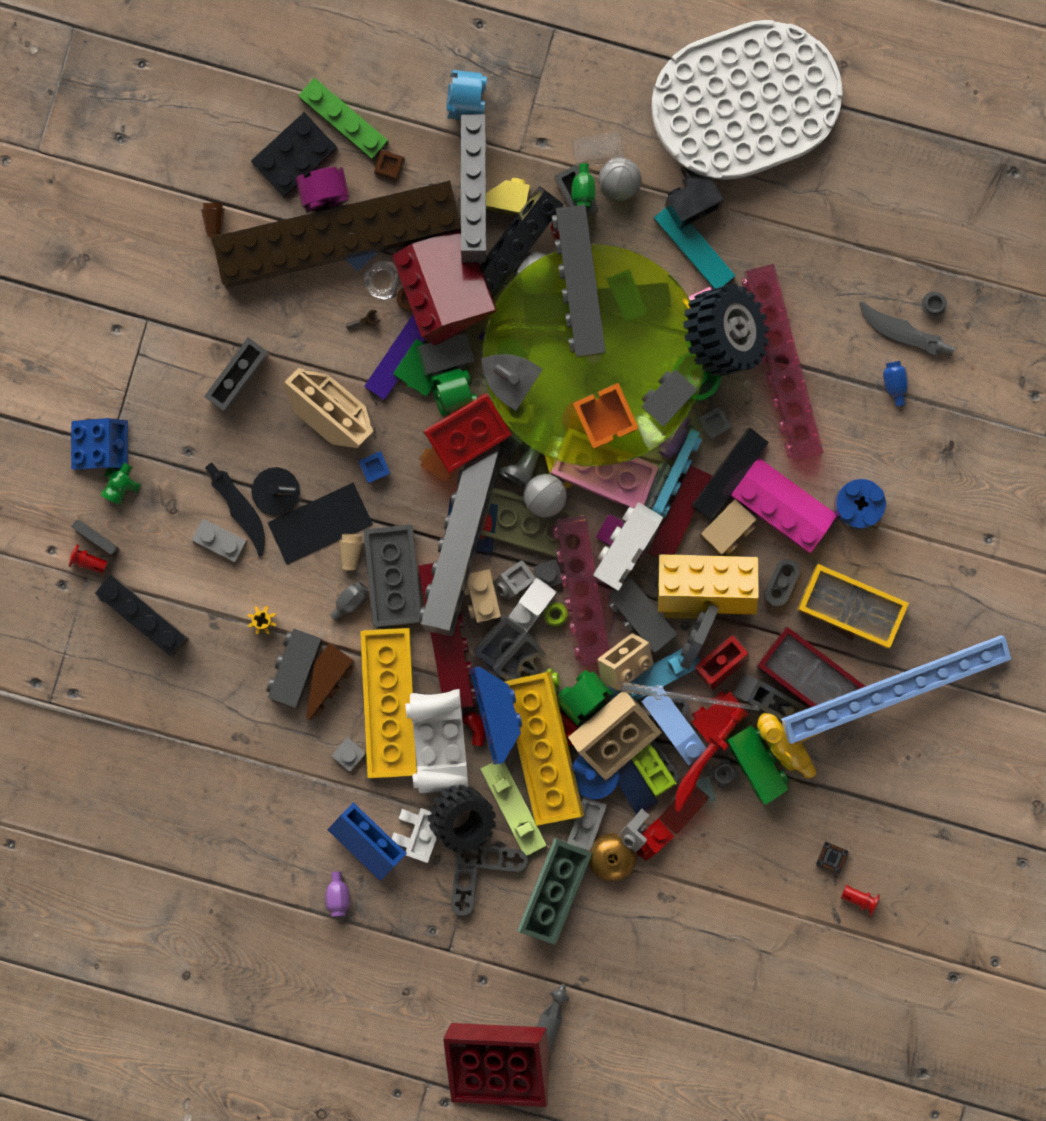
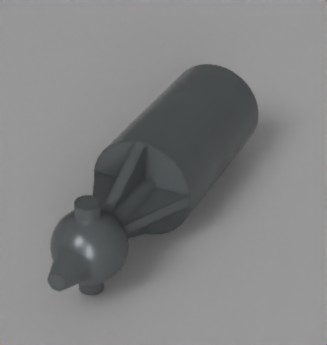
[536,984,570,1055]

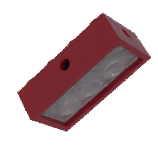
[756,627,866,708]

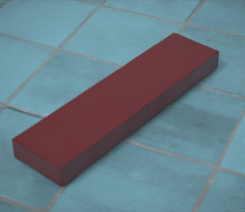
[648,465,712,559]

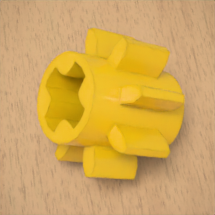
[247,605,277,635]

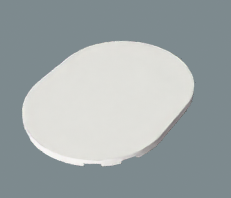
[651,20,843,180]

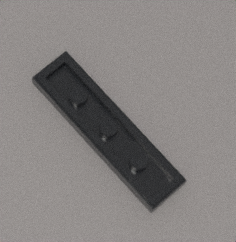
[691,427,769,521]

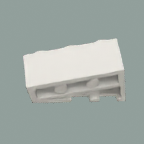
[594,502,663,591]

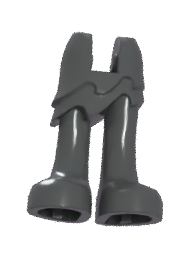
[497,421,554,488]

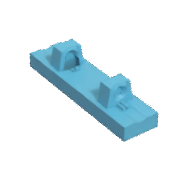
[608,648,701,701]

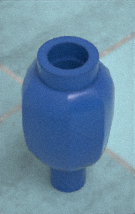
[883,361,908,406]

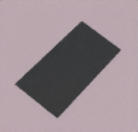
[267,482,373,564]

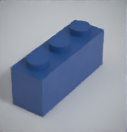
[327,802,407,881]

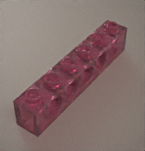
[552,514,609,665]

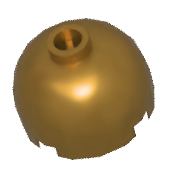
[589,833,637,882]

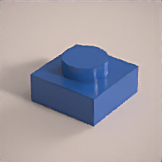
[359,451,391,484]

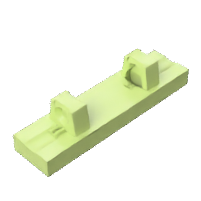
[480,762,547,856]

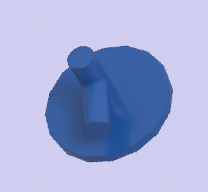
[572,755,620,799]

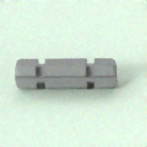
[644,462,672,509]

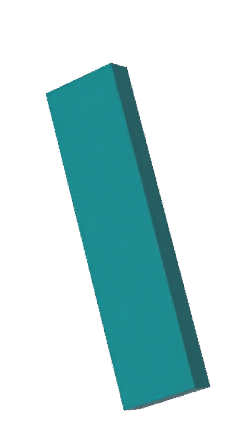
[654,207,736,289]

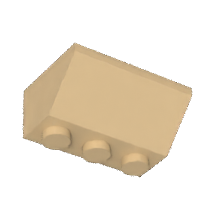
[568,689,662,780]

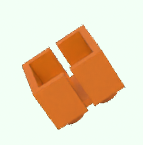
[573,383,639,450]

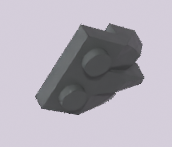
[473,614,546,680]

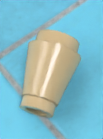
[339,534,363,570]

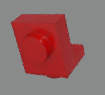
[636,818,674,861]

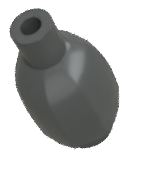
[330,581,369,621]

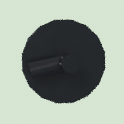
[251,467,300,516]

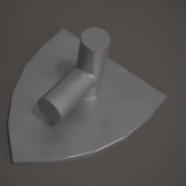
[482,355,543,411]

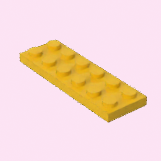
[360,628,417,778]
[504,671,584,826]

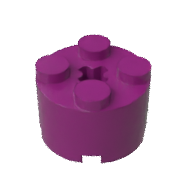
[296,167,350,213]

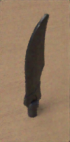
[205,462,265,556]

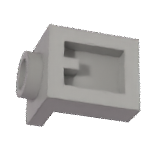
[493,560,536,601]
[618,809,649,853]

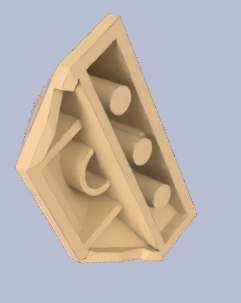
[283,368,373,448]

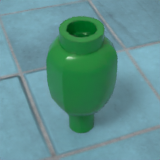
[571,163,595,209]

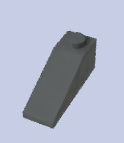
[733,674,809,721]

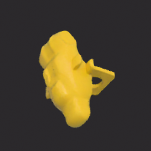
[757,713,822,779]

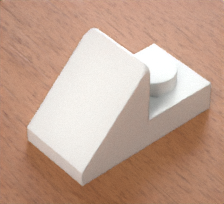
[509,578,556,632]

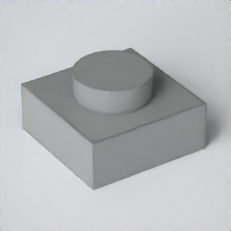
[331,737,366,772]

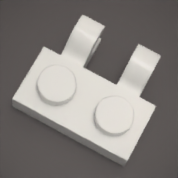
[391,808,437,863]

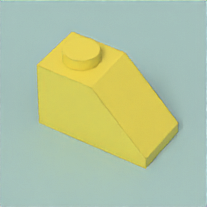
[486,178,530,216]

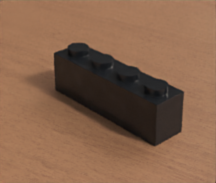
[95,574,189,657]

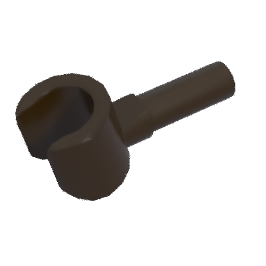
[346,310,380,330]

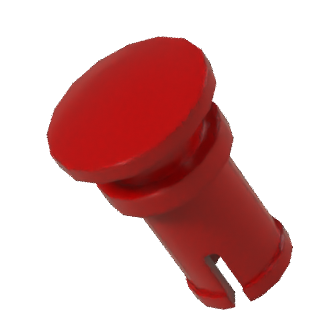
[68,544,108,575]
[840,885,880,917]

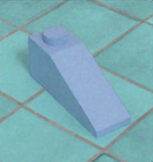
[642,687,707,766]

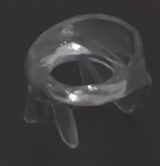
[363,261,401,299]

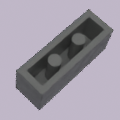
[204,337,270,414]
[607,577,677,653]
[266,628,323,708]

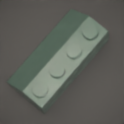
[517,838,592,945]

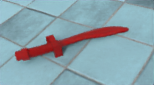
[675,707,745,812]

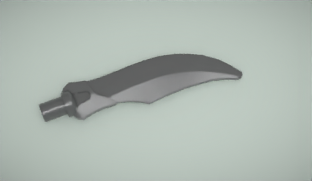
[860,301,955,356]

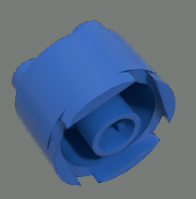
[834,479,886,530]

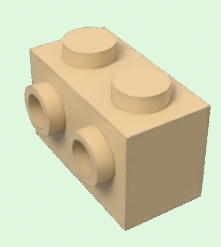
[465,569,501,623]
[597,633,653,691]

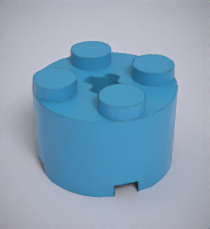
[447,70,487,120]

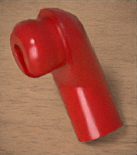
[560,710,579,746]
[462,712,485,746]

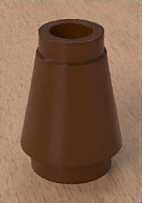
[201,202,225,237]

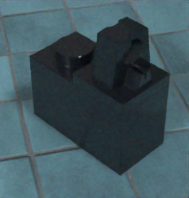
[665,166,724,230]

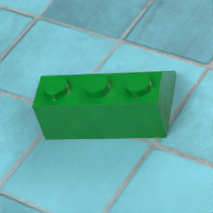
[725,725,790,805]

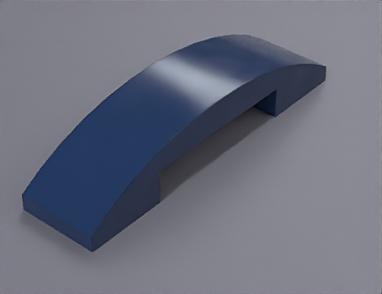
[618,759,658,814]

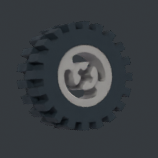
[684,284,769,376]

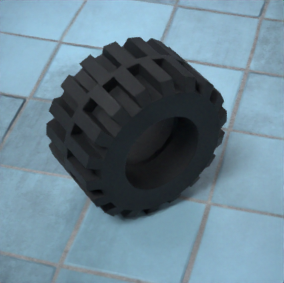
[428,785,496,853]

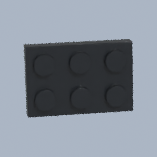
[251,112,338,198]

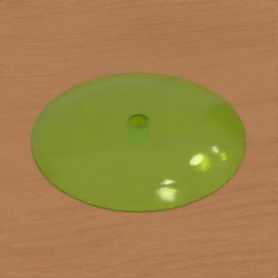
[483,244,704,466]

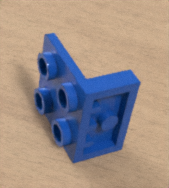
[71,418,128,470]

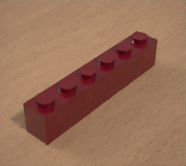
[418,563,477,708]

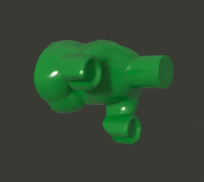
[100,462,141,505]

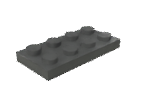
[364,525,421,627]

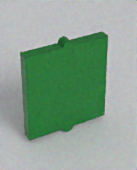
[393,339,436,397]

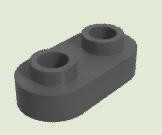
[765,559,800,606]

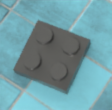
[680,604,719,670]

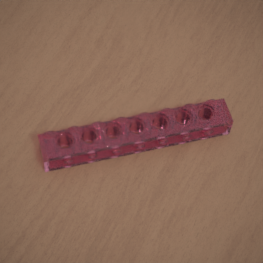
[741,264,824,462]

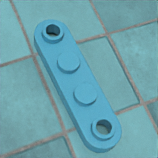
[652,428,702,518]

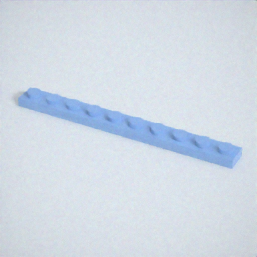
[781,635,1011,744]

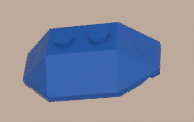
[469,666,522,765]

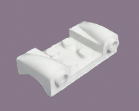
[406,689,468,793]

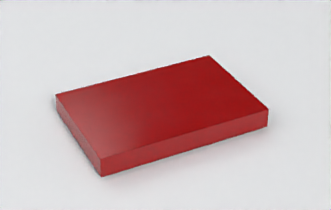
[423,393,512,474]

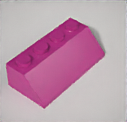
[729,457,837,554]

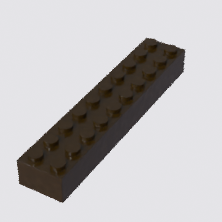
[212,180,461,288]

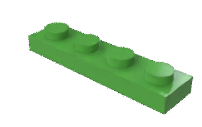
[298,78,388,160]

